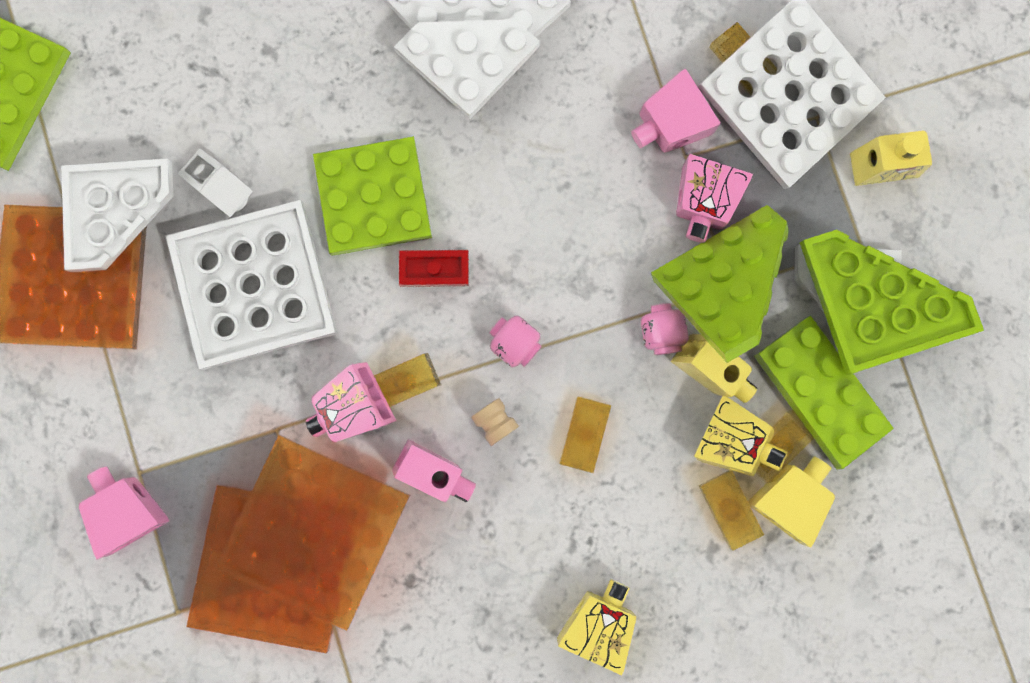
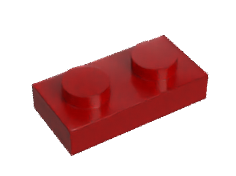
[399,250,469,287]

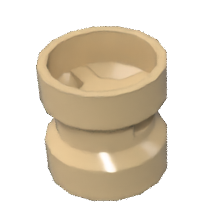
[471,398,519,446]

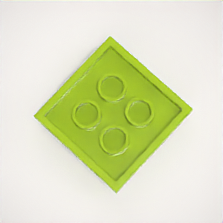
[313,136,432,256]

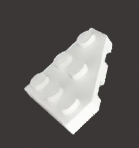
[394,19,540,119]
[61,158,174,272]

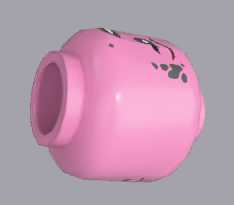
[641,303,689,355]
[489,316,542,367]

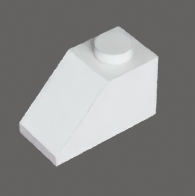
[178,149,253,217]

